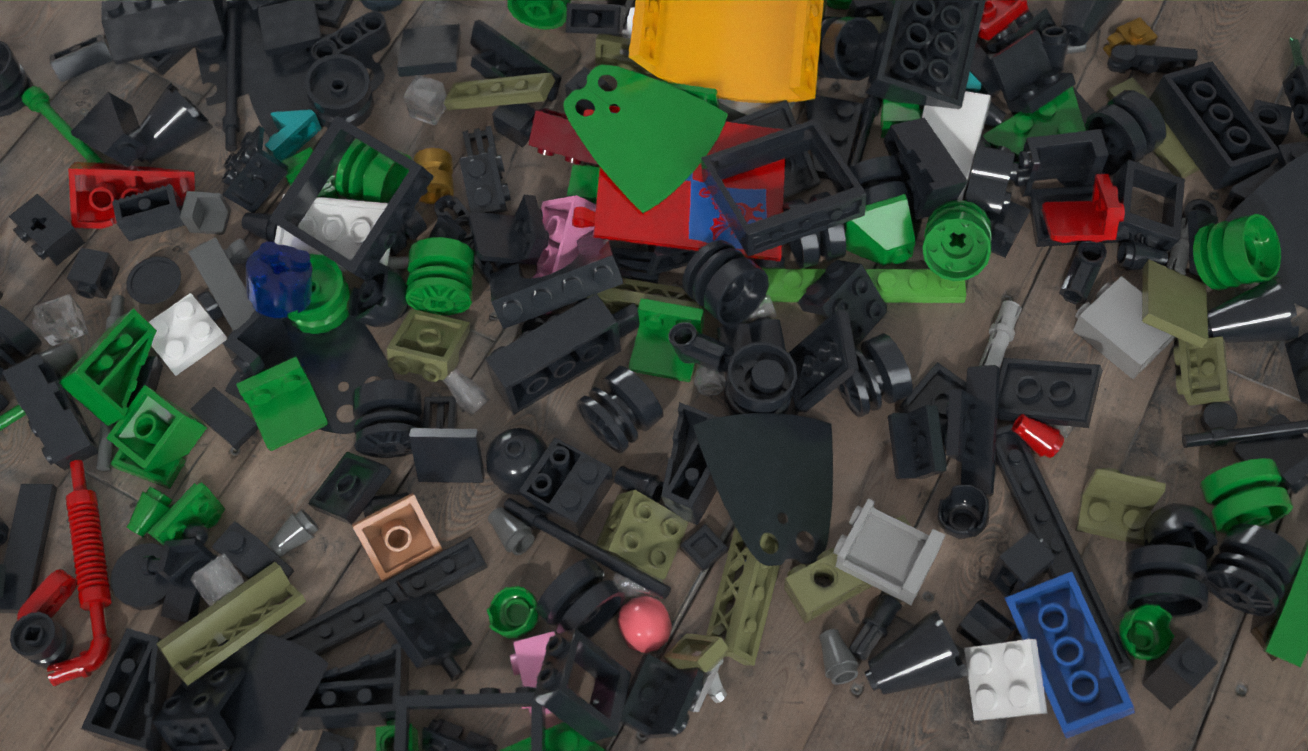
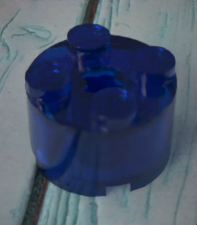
[246,241,313,318]

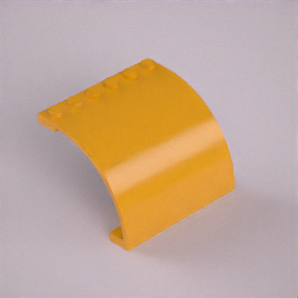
[629,0,824,103]

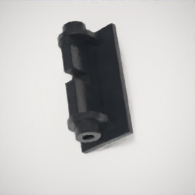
[422,718,498,751]

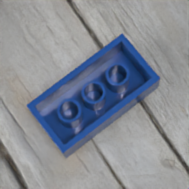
[1005,572,1135,739]

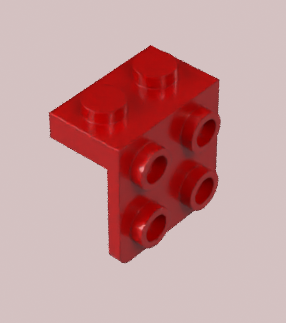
[1042,174,1125,243]

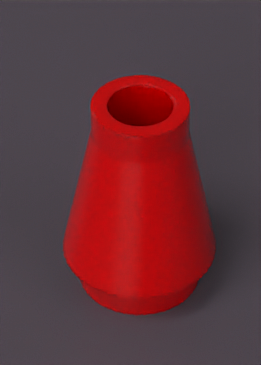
[1012,414,1064,458]

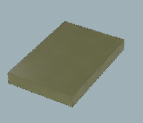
[1142,259,1208,348]

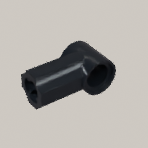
[1059,241,1107,305]
[668,322,734,373]

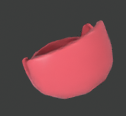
[617,595,672,653]

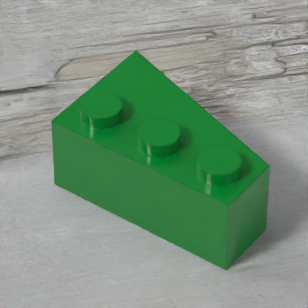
[59,308,157,426]

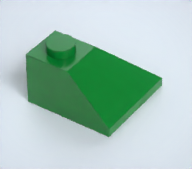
[843,194,916,266]
[106,385,207,471]

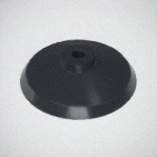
[126,257,181,304]

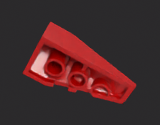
[68,162,195,229]

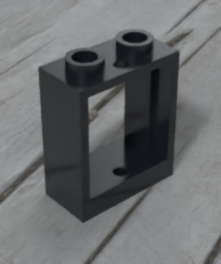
[1112,160,1185,251]
[533,628,632,742]

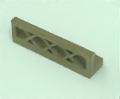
[576,278,703,314]
[706,527,780,666]
[157,562,306,686]

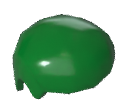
[487,586,539,639]
[1119,604,1175,661]

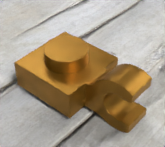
[1103,17,1158,57]

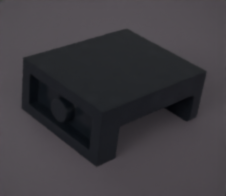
[1014,129,1109,197]

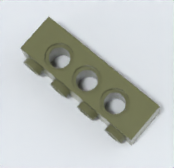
[784,514,912,623]

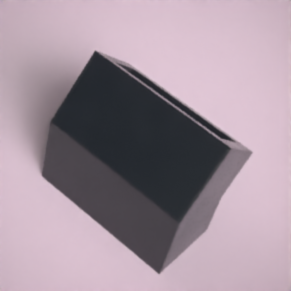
[956,599,1017,647]

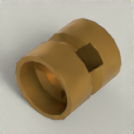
[413,148,454,205]

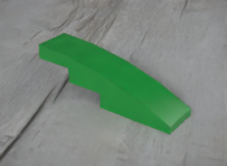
[1263,538,1308,668]

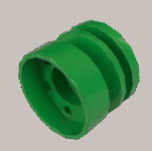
[335,139,412,203]
[923,200,992,281]
[1193,214,1281,290]
[405,237,475,316]

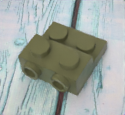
[387,309,470,382]

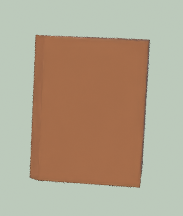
[352,493,443,582]

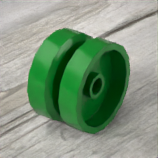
[507,0,571,30]
[274,253,351,334]
[1200,458,1293,533]

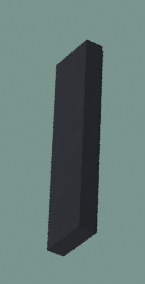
[0,484,57,613]

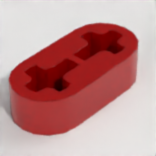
[17,569,77,620]

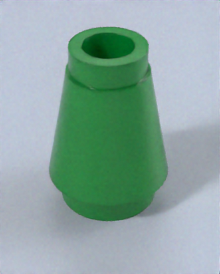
[127,486,173,537]

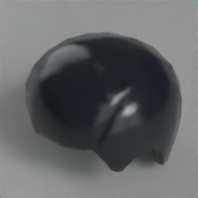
[937,485,990,540]

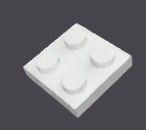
[149,293,227,376]
[965,639,1047,721]

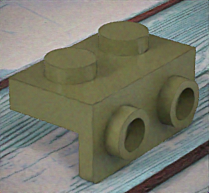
[1174,336,1230,406]

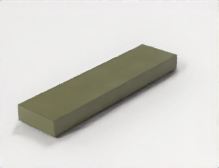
[443,73,555,110]
[1106,77,1200,178]

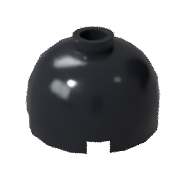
[348,263,408,328]
[486,428,548,495]
[1144,503,1218,559]

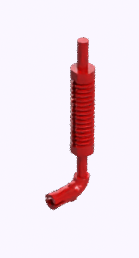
[47,460,112,686]

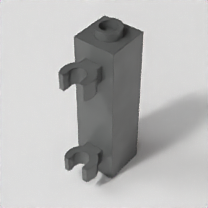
[188,237,283,331]

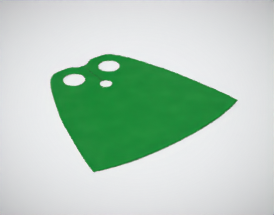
[563,65,728,213]

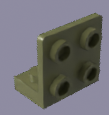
[1076,468,1166,546]
[595,490,688,581]

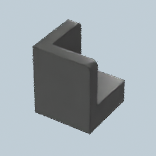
[180,191,231,235]

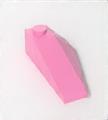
[533,195,596,315]

